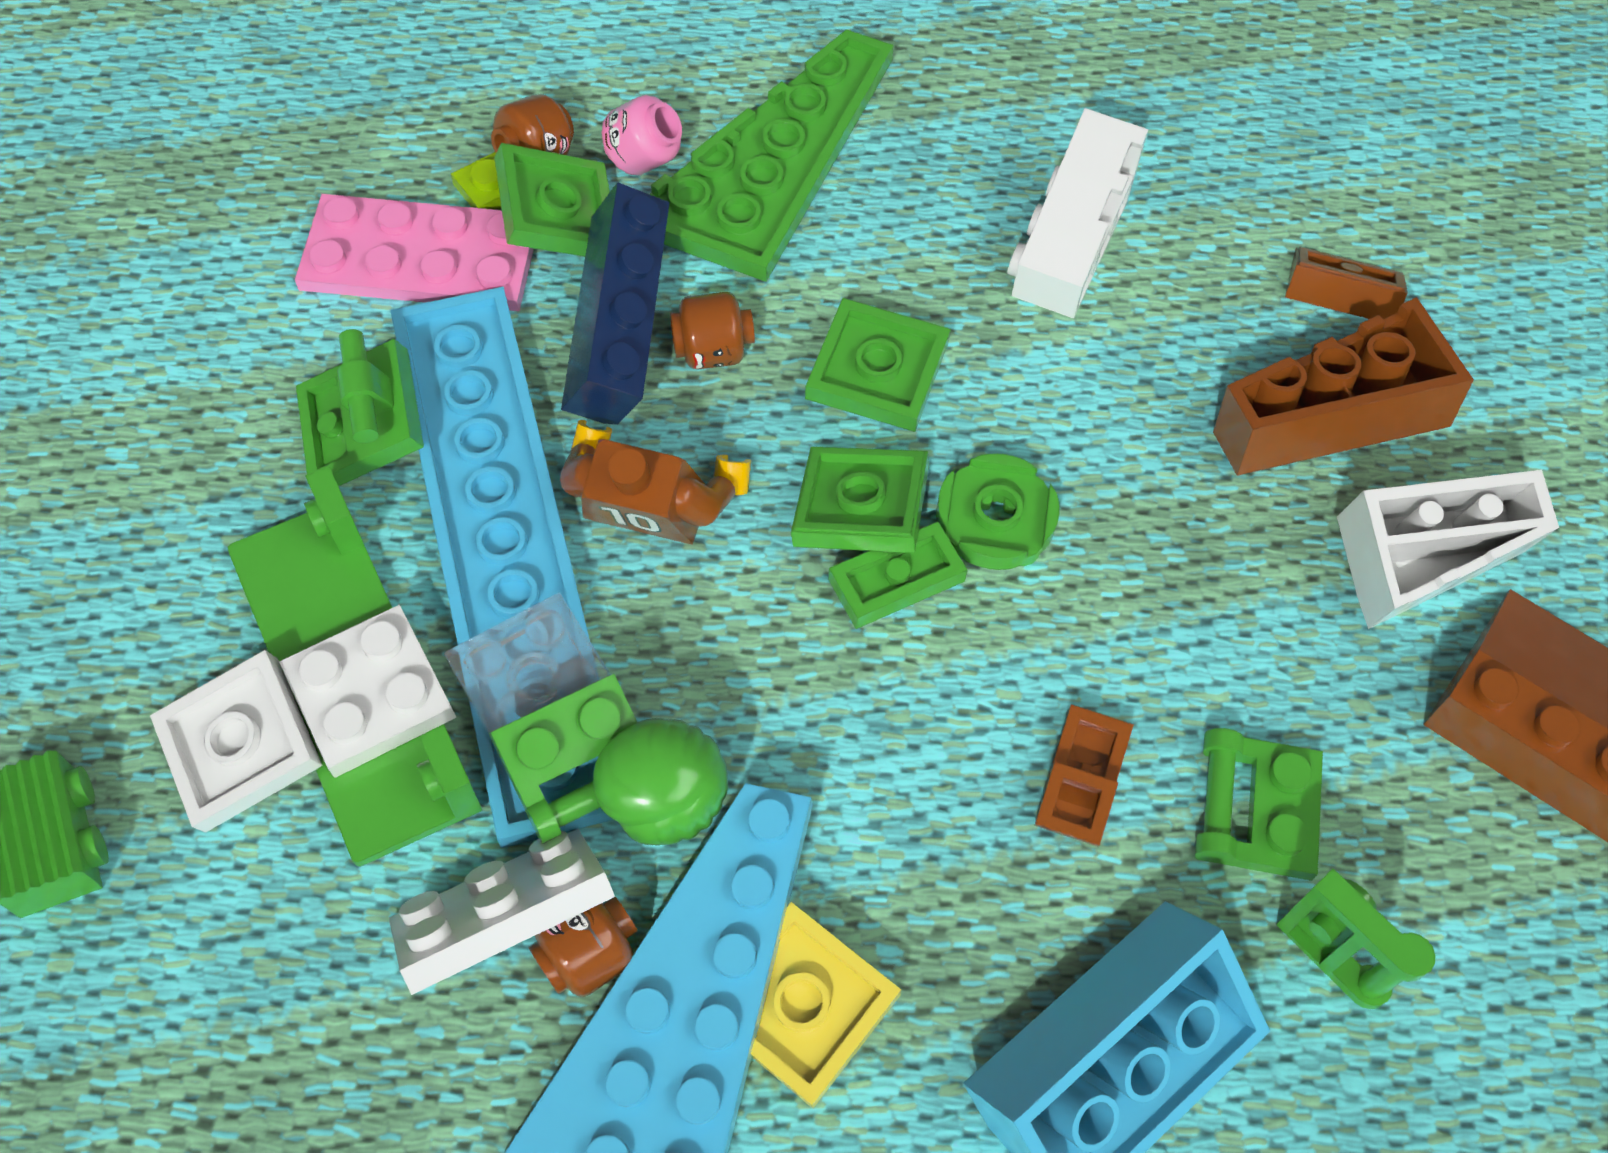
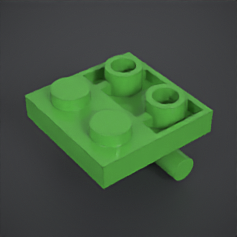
[296,329,424,487]

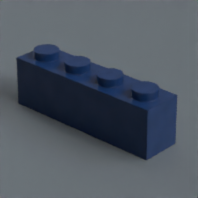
[561,182,670,425]

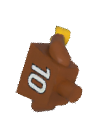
[560,420,751,545]

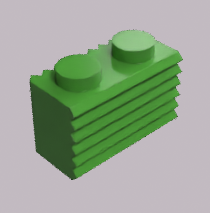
[0,750,109,918]

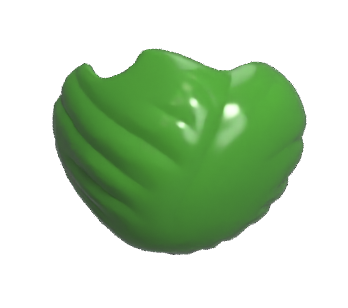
[593,718,728,845]

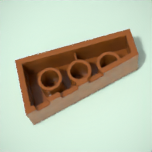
[1213,297,1474,476]

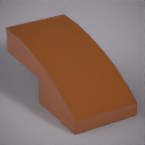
[1034,704,1134,847]

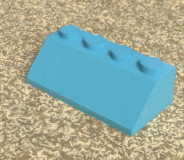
[963,901,1270,1153]

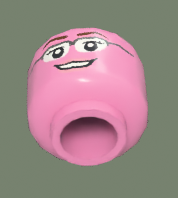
[601,95,682,176]

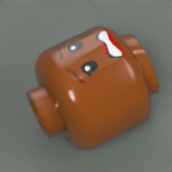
[670,292,755,370]

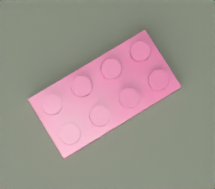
[295,194,534,311]

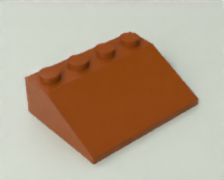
[1423,589,1608,842]

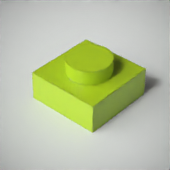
[451,152,501,210]

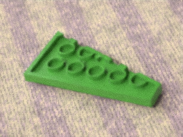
[649,29,894,282]

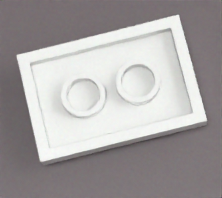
[389,829,615,995]

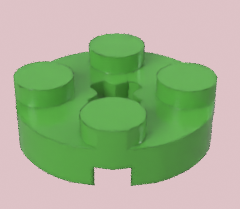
[936,453,1060,570]

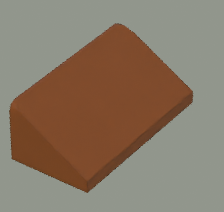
[1285,247,1408,319]

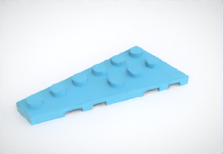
[505,783,813,1153]

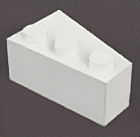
[1007,108,1149,319]
[1337,470,1559,629]

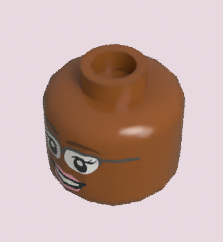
[491,94,574,155]
[528,897,638,997]

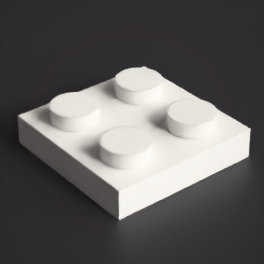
[279,605,457,778]
[150,650,323,833]

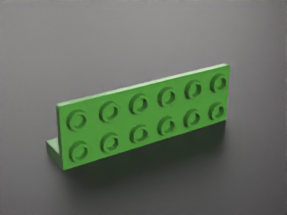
[228,466,483,866]

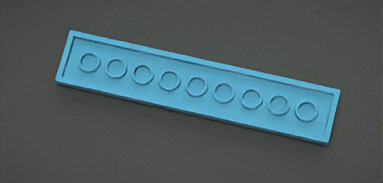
[390,287,614,849]

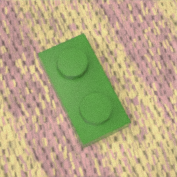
[828,522,968,629]

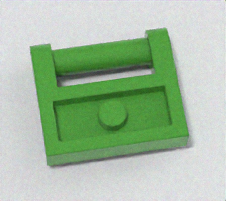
[489,674,638,844]
[1195,728,1323,881]
[1276,869,1436,1009]

